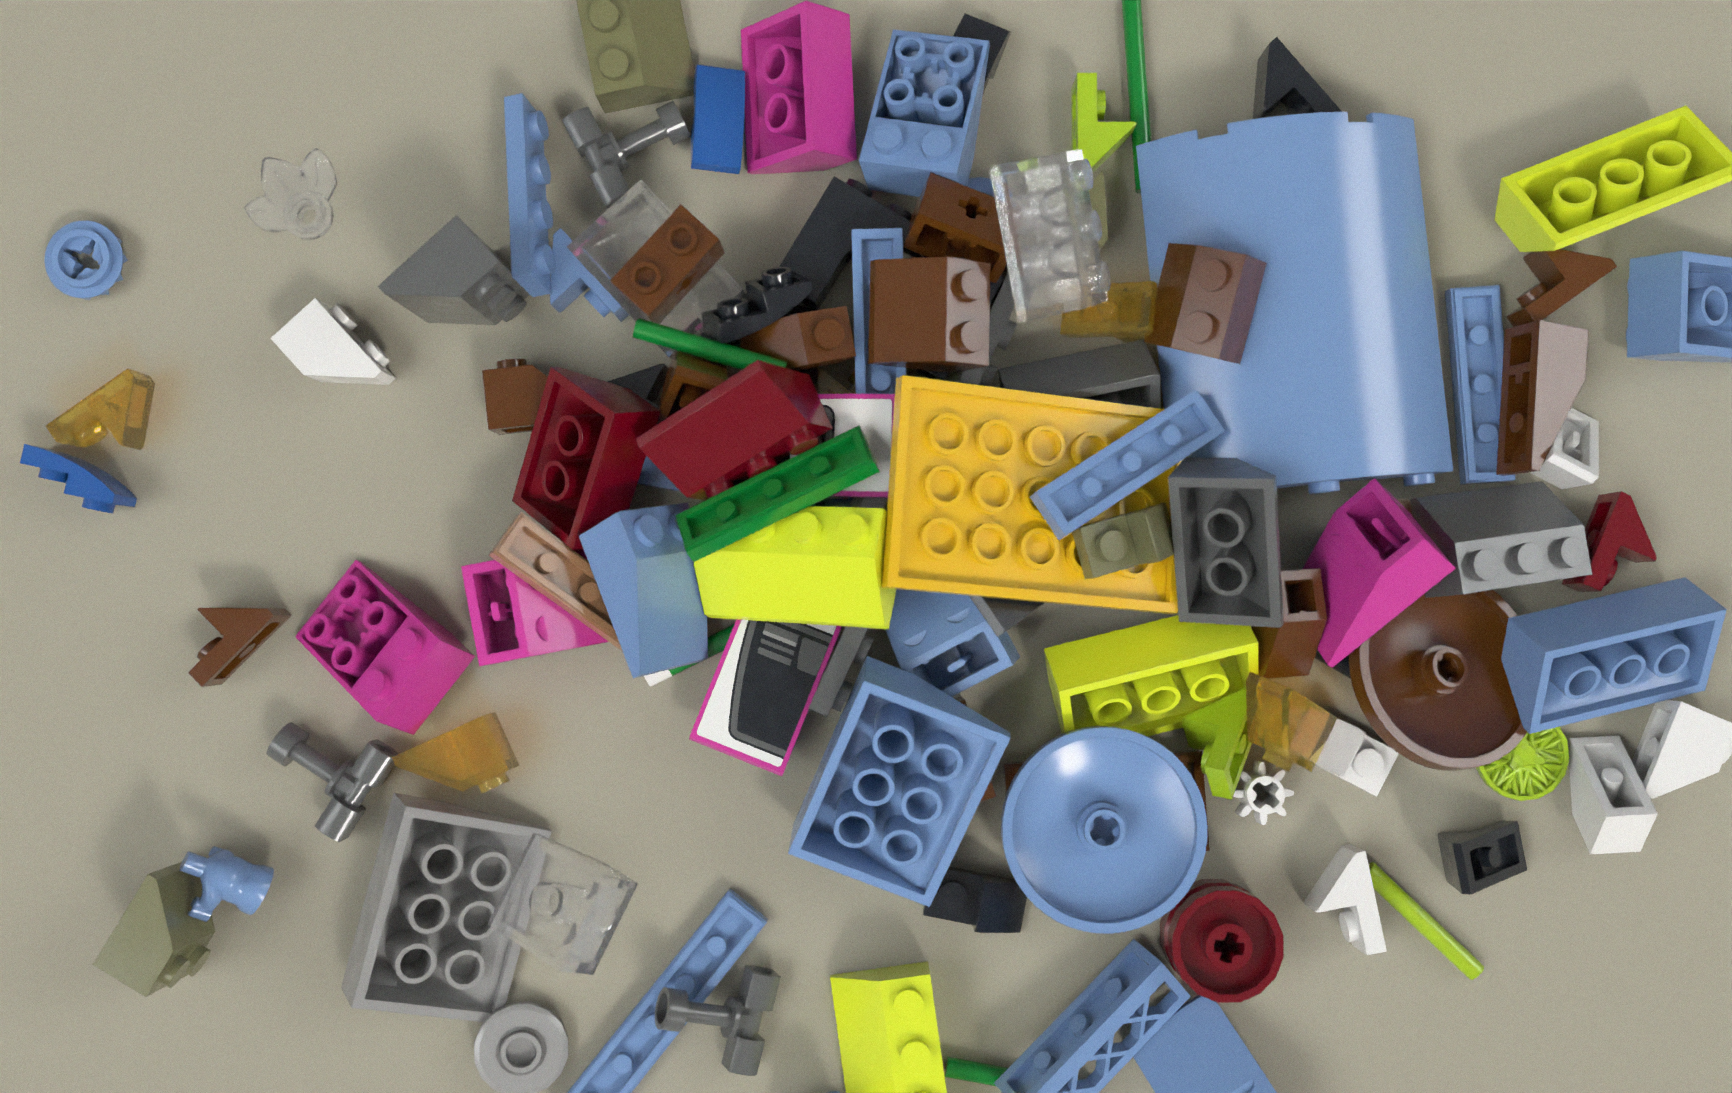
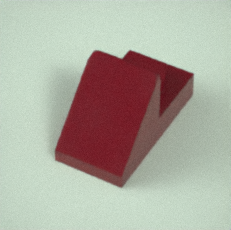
[1562,491,1657,592]

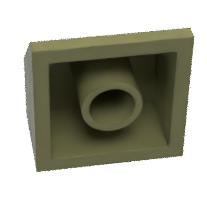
[576,0,695,114]
[93,862,215,997]

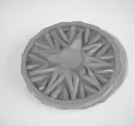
[474,1001,568,1093]

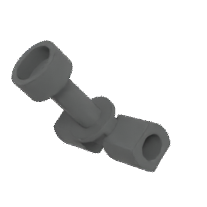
[562,101,691,212]
[266,722,401,842]
[655,965,781,1076]

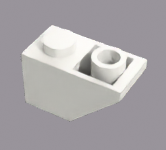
[270,298,396,385]

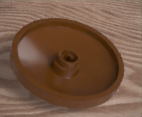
[1349,590,1527,771]

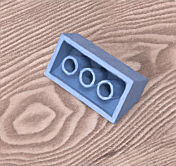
[1501,577,1727,734]

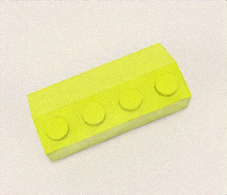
[1494,105,1732,252]
[693,506,896,629]
[1044,615,1259,737]
[830,961,947,1093]

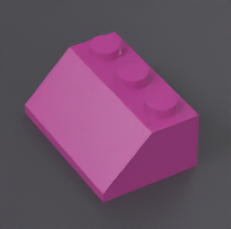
[741,1,857,174]

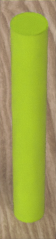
[1369,862,1484,980]

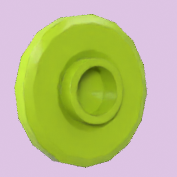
[1476,727,1570,801]

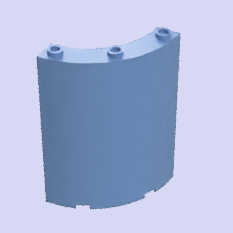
[1136,112,1453,494]

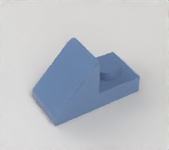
[550,228,635,322]

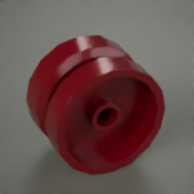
[1160,879,1284,1003]

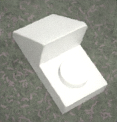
[1284,705,1399,796]
[1304,844,1387,955]

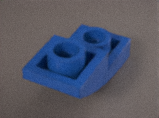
[691,64,745,174]
[20,444,137,513]

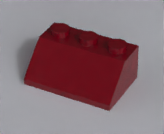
[636,360,833,500]
[512,367,660,550]

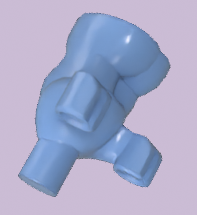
[179,846,274,922]

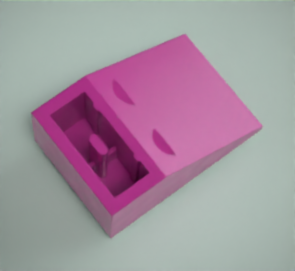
[1303,478,1456,668]
[461,549,609,666]
[295,559,475,735]

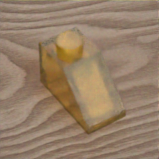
[1246,672,1337,772]
[392,712,520,794]

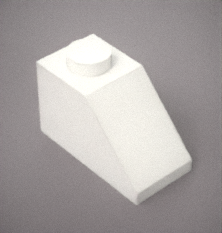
[1632,700,1732,799]
[1568,736,1658,854]

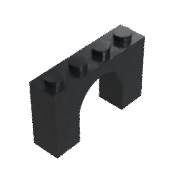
[779,176,1005,381]

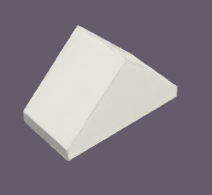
[1529,408,1599,489]

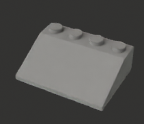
[341,793,551,1022]

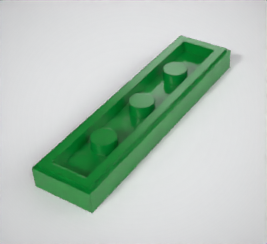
[675,425,880,562]

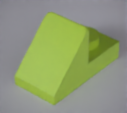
[1071,73,1137,184]
[1182,688,1261,800]

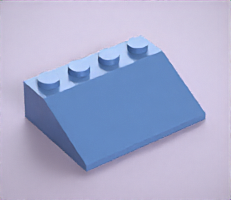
[788,656,1011,907]

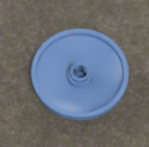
[1001,726,1208,934]

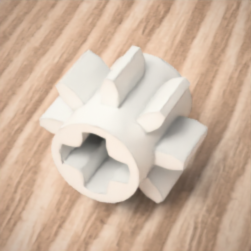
[1233,760,1294,825]

